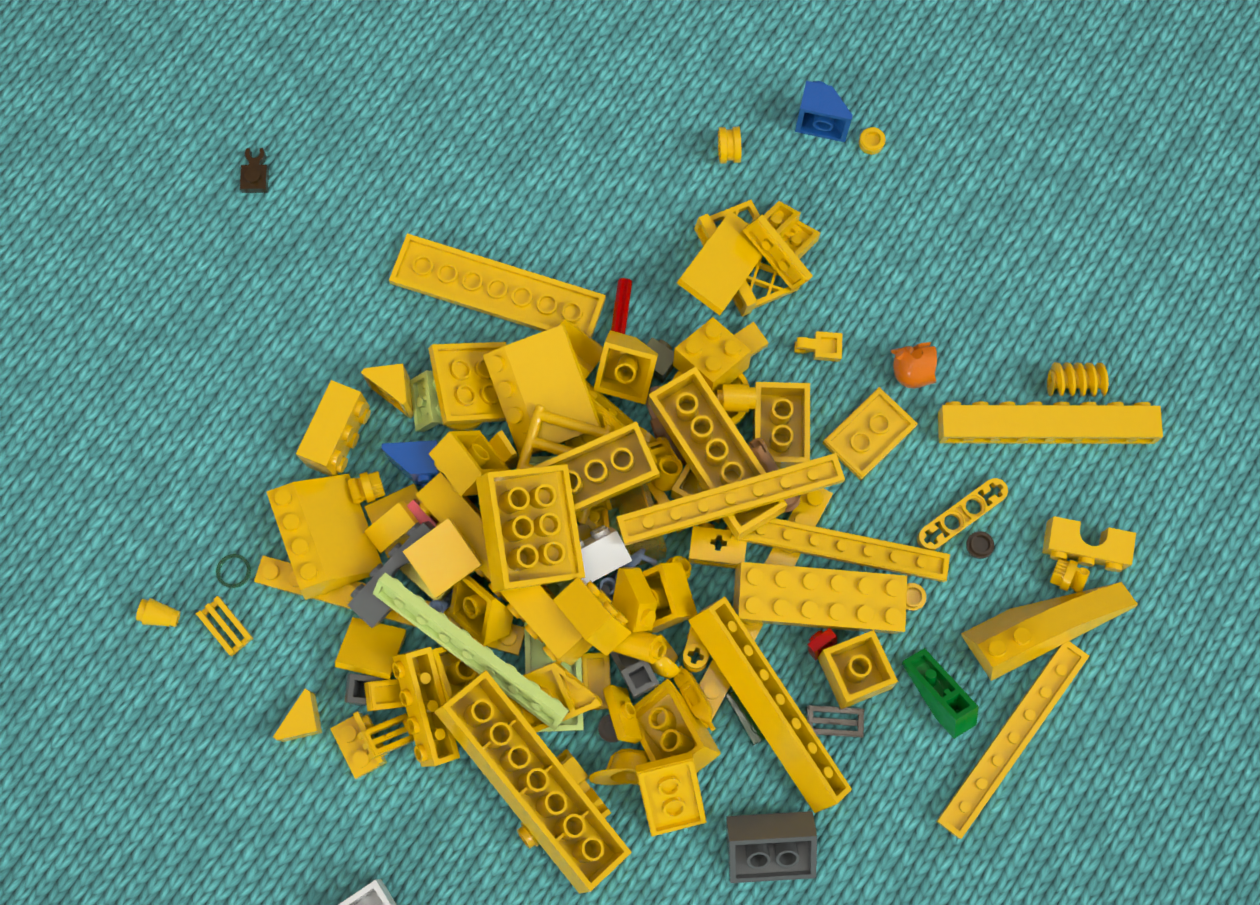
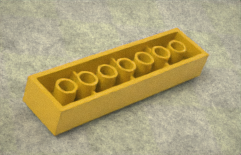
[416,472,592,666]
[434,670,632,894]

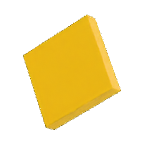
[403,518,483,598]
[335,617,406,680]

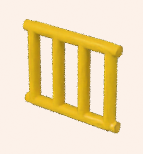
[516,405,614,525]

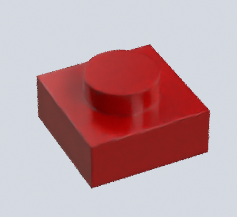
[807,627,837,661]

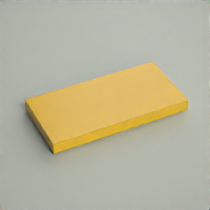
[677,211,763,316]

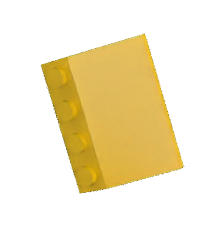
[483,324,601,457]
[476,464,585,592]
[266,474,382,600]

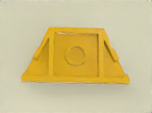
[507,661,603,732]

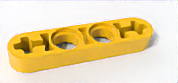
[917,478,1008,551]

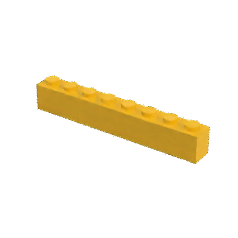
[938,401,1163,444]
[688,596,852,813]

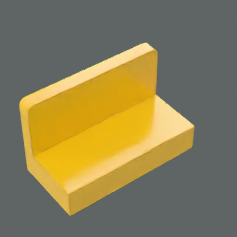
[560,319,603,380]

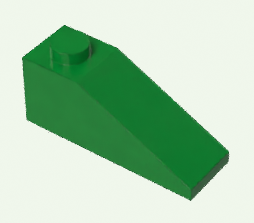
[902,648,979,739]

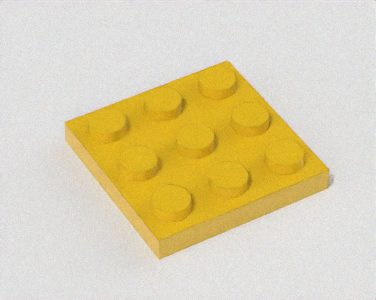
[428,342,507,425]

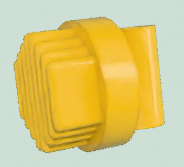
[347,471,385,504]
[1050,559,1090,592]

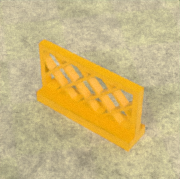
[694,200,800,317]

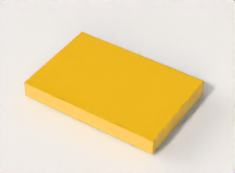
[822,387,918,481]
[635,752,707,837]

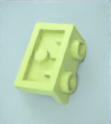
[410,370,452,432]

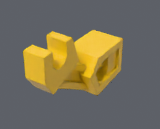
[556,749,611,818]

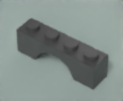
[348,521,435,628]
[601,585,659,700]

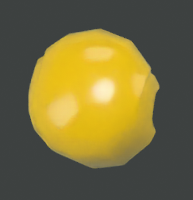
[649,634,682,678]

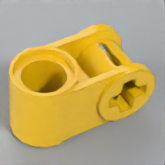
[647,436,683,491]
[683,626,710,673]

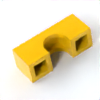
[1042,516,1136,572]

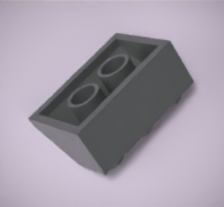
[726,811,817,883]

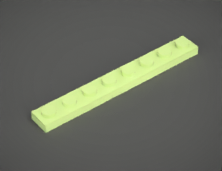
[373,573,569,731]

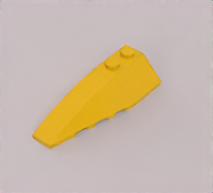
[961,582,1138,681]

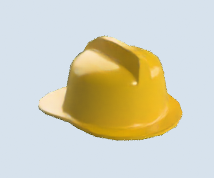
[588,749,650,785]

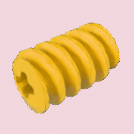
[1047,362,1109,397]

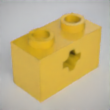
[688,523,747,569]

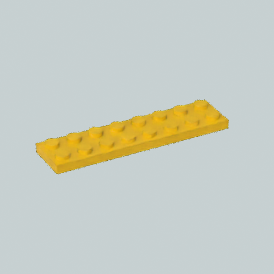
[389,233,606,338]

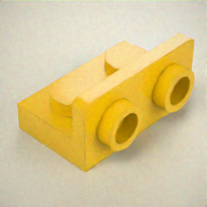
[330,711,388,779]

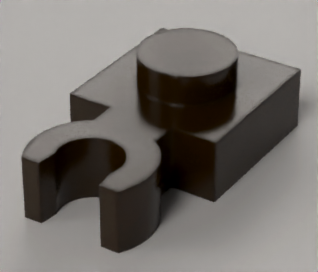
[240,148,269,193]

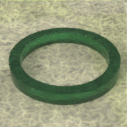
[216,554,251,588]

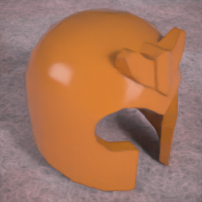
[891,342,937,389]

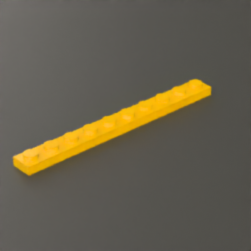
[699,488,833,729]
[254,556,525,656]

